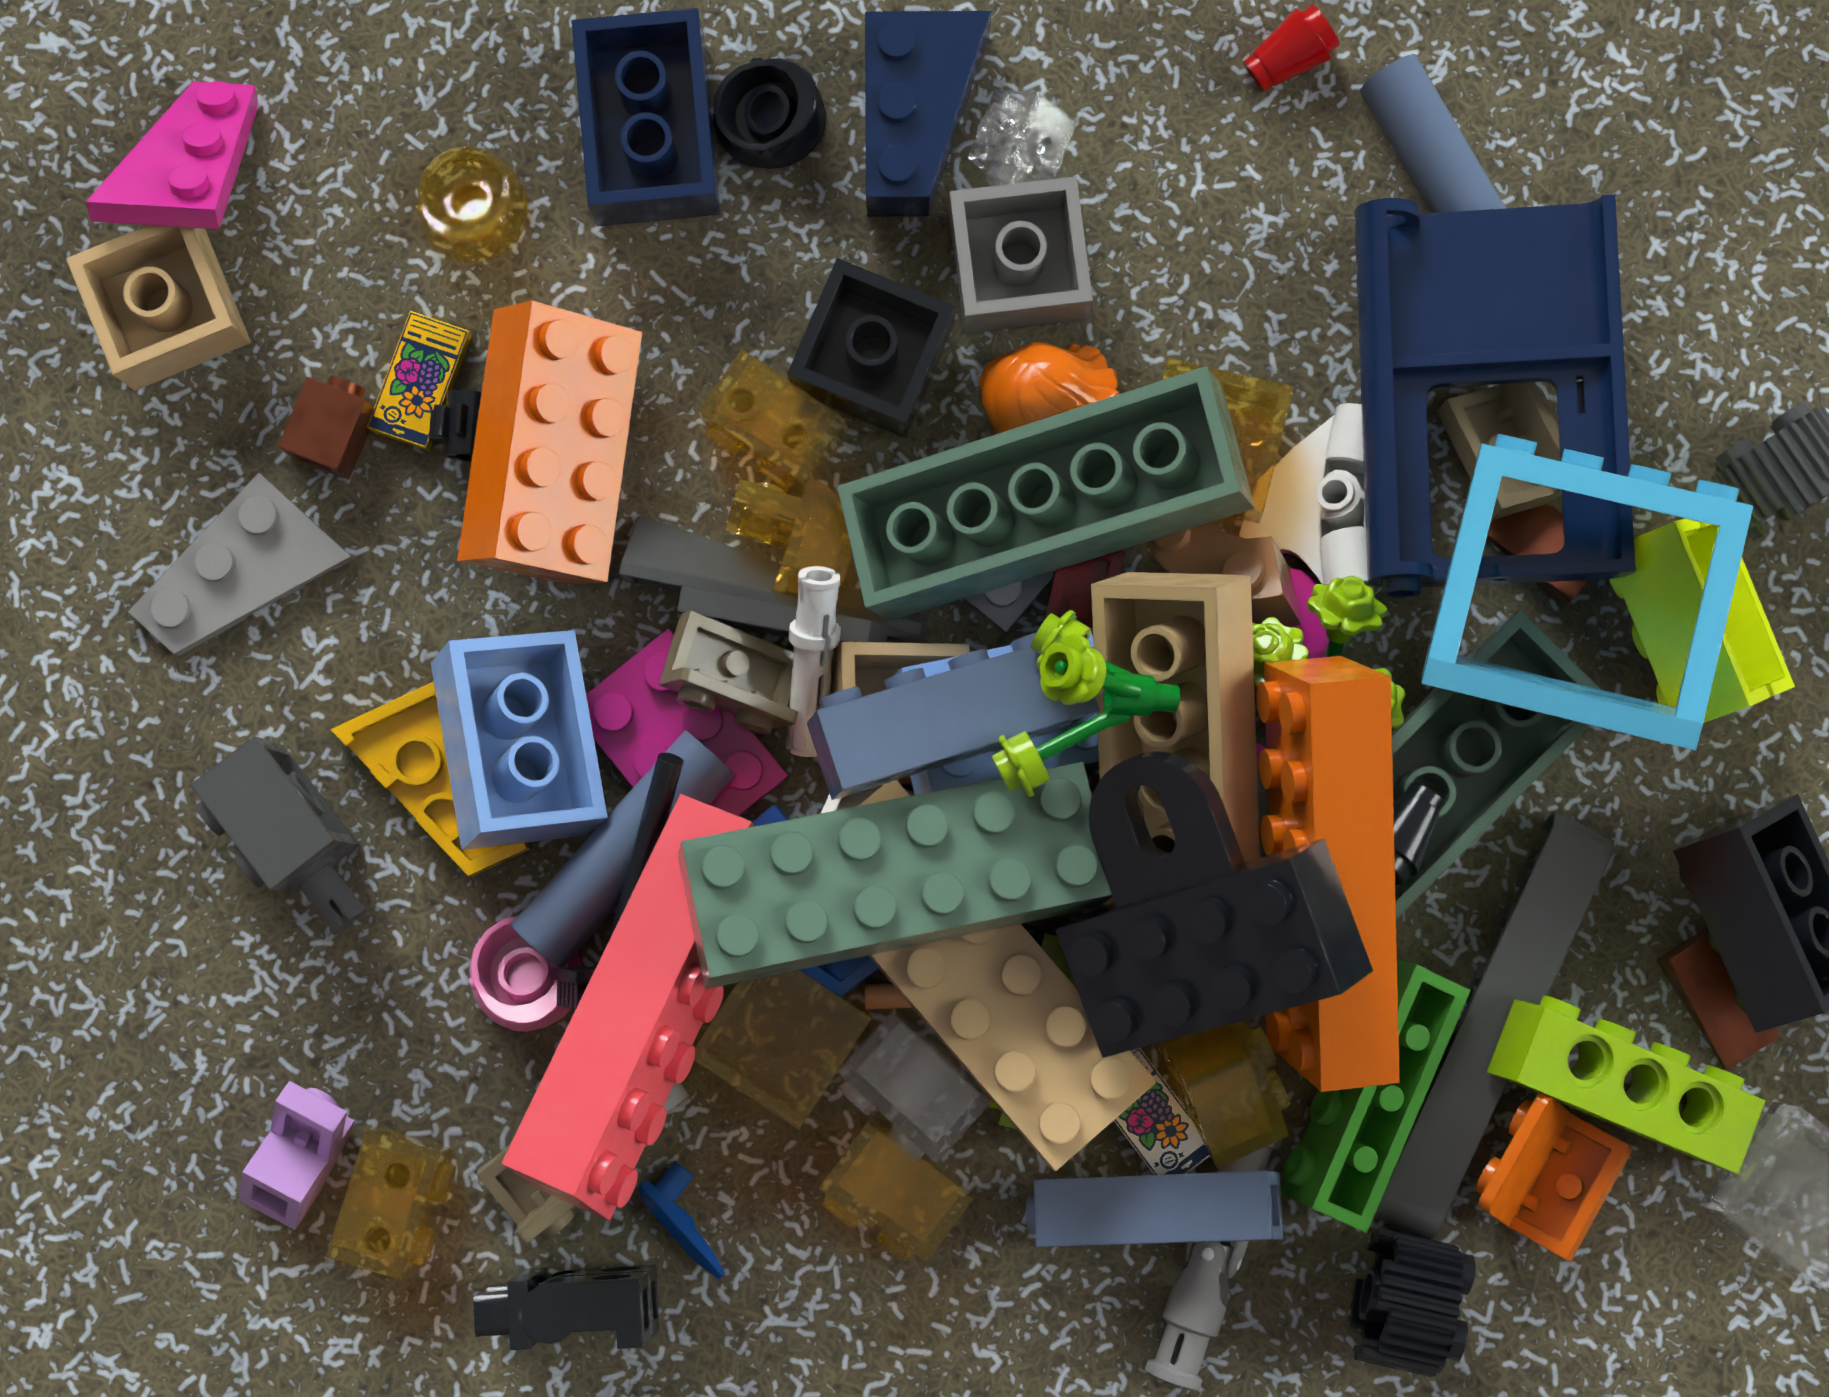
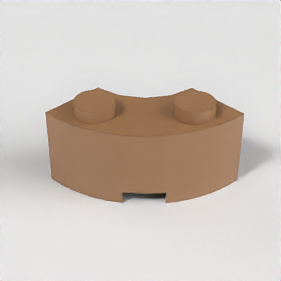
[1145,522,1302,627]

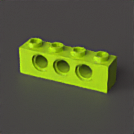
[1487,995,1766,1174]

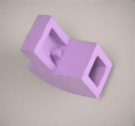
[238,1081,355,1230]

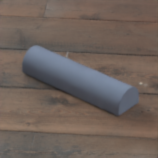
[1360,54,1506,213]
[511,730,736,968]

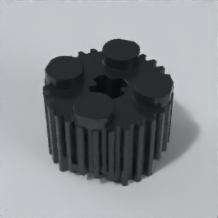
[1348,1228,1476,1377]

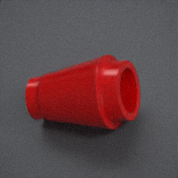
[1243,4,1340,92]

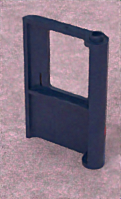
[1354,195,1636,598]

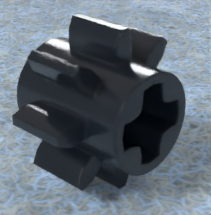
[429,390,482,462]

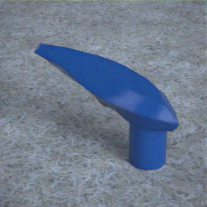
[639,1161,725,1280]

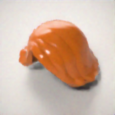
[979,342,1119,435]

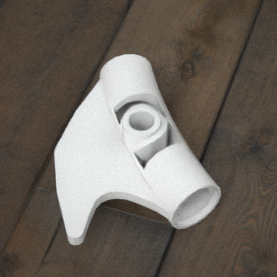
[1239,403,1381,595]

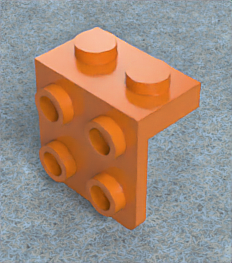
[1476,1092,1633,1263]

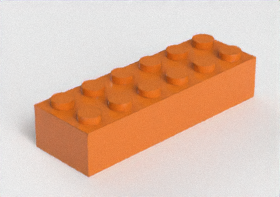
[1256,656,1400,1092]

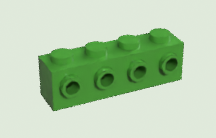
[1281,959,1471,1233]

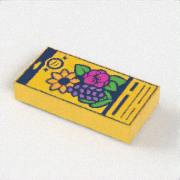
[367,311,472,451]

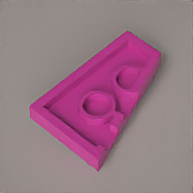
[86,81,258,229]

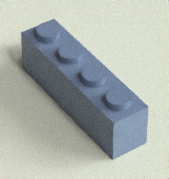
[807,632,1100,800]

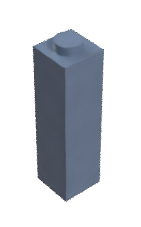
[1026,1170,1283,1247]

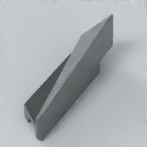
[619,516,929,647]

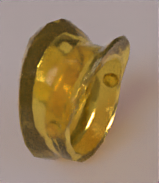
[416,146,528,263]

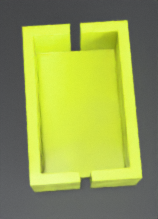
[1609,518,1795,723]

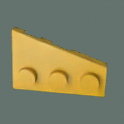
[330,681,530,877]

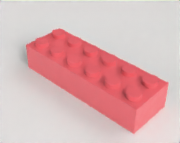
[501,794,755,1221]

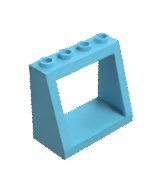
[1422,434,1753,751]

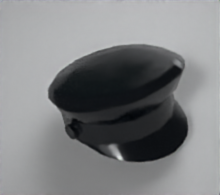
[713,58,826,169]

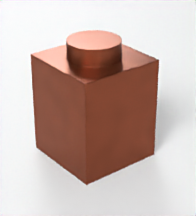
[278,375,374,480]

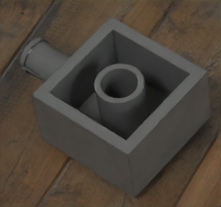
[191,736,368,935]

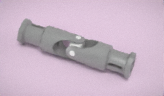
[1145,1121,1282,1390]

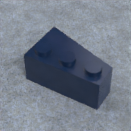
[865,11,992,217]

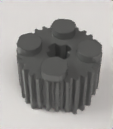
[1711,401,1829,541]

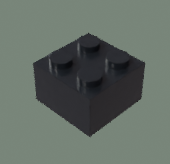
[787,258,956,438]

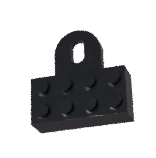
[1055,751,1373,1058]

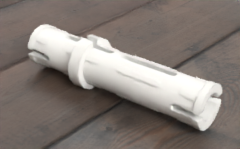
[786,566,841,757]

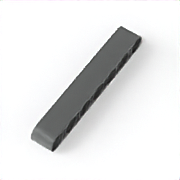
[1374,811,1614,1240]

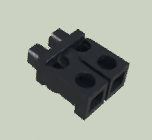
[473,1264,660,1350]

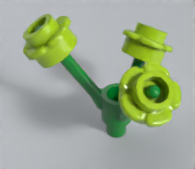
[991,610,1180,797]

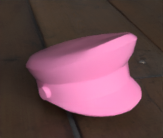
[469,916,582,1032]

